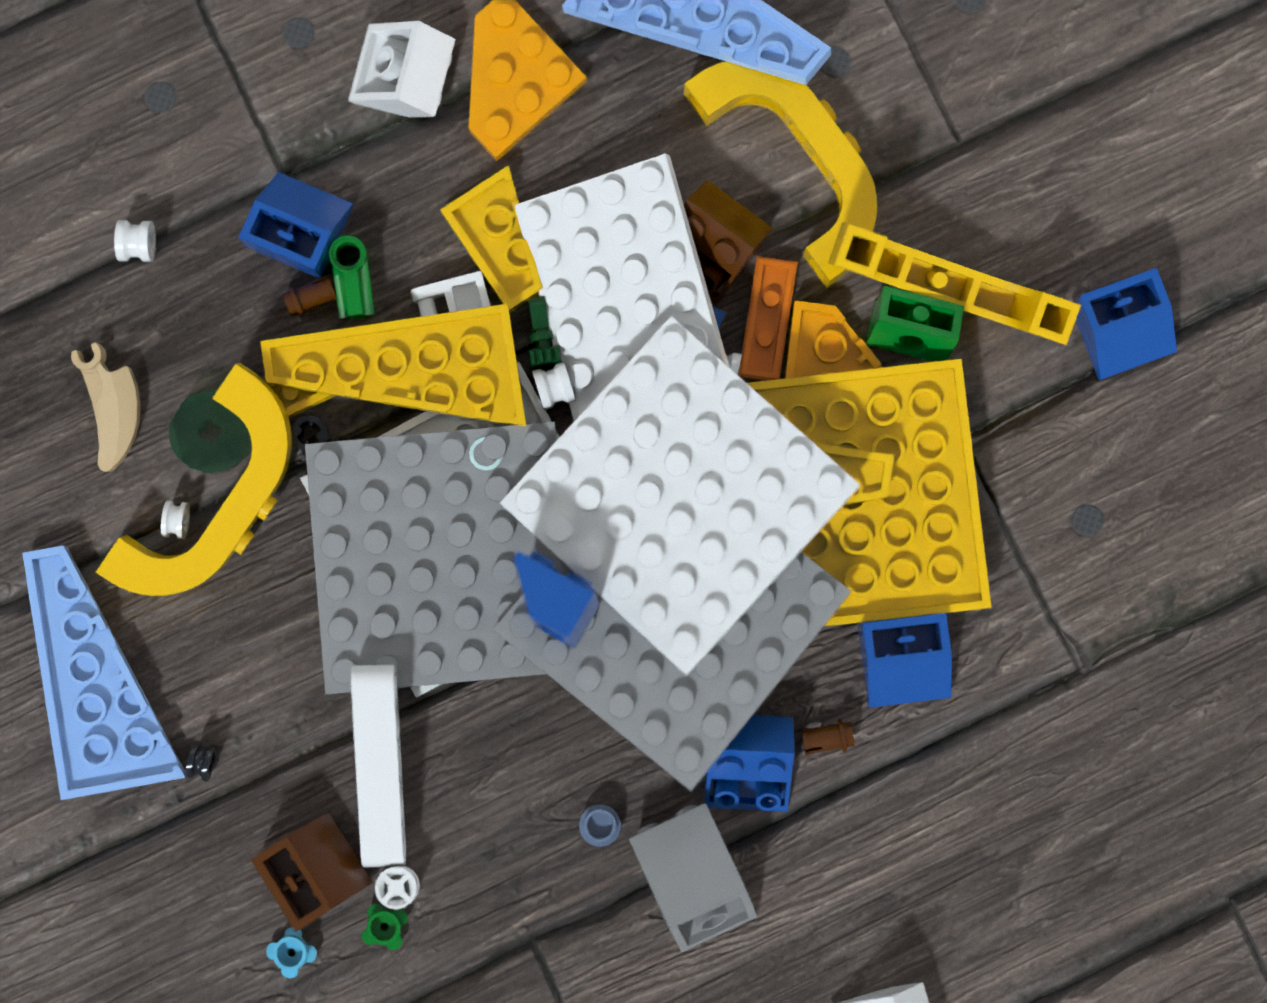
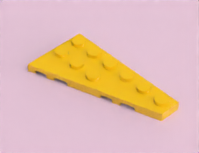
[260,304,526,427]

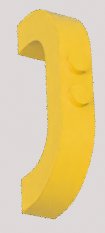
[684,61,877,288]
[828,222,1081,345]
[96,363,292,596]

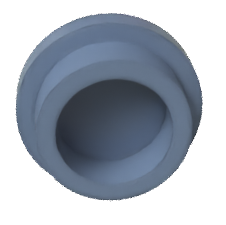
[579,804,621,847]

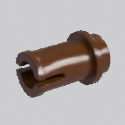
[282,275,337,317]
[801,719,855,756]

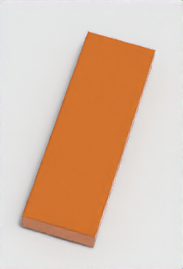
[738,256,798,381]

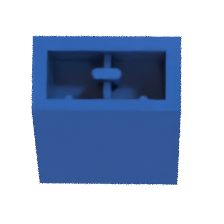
[238,172,354,279]
[1073,268,1177,381]
[514,551,600,649]
[857,613,952,708]
[705,715,794,812]

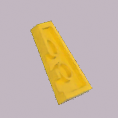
[440,165,542,313]

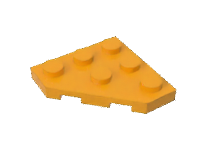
[469,0,587,161]
[784,301,883,379]

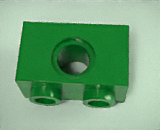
[866,286,964,362]

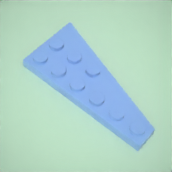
[562,0,831,85]
[22,545,188,800]

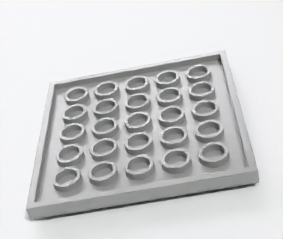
[305,422,556,695]
[493,552,851,791]

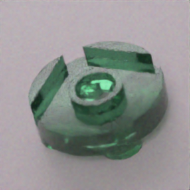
[169,390,252,474]

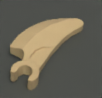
[71,343,141,472]

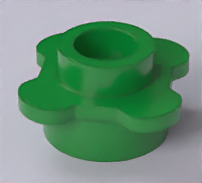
[362,904,408,950]

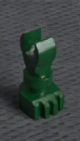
[528,296,562,369]

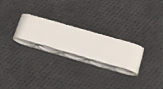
[351,664,406,867]

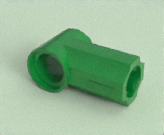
[329,235,376,321]

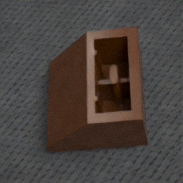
[684,180,773,306]
[250,811,373,932]

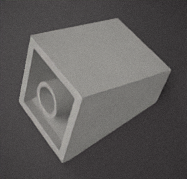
[629,803,757,952]

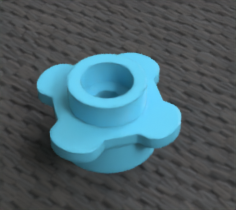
[266,927,317,978]

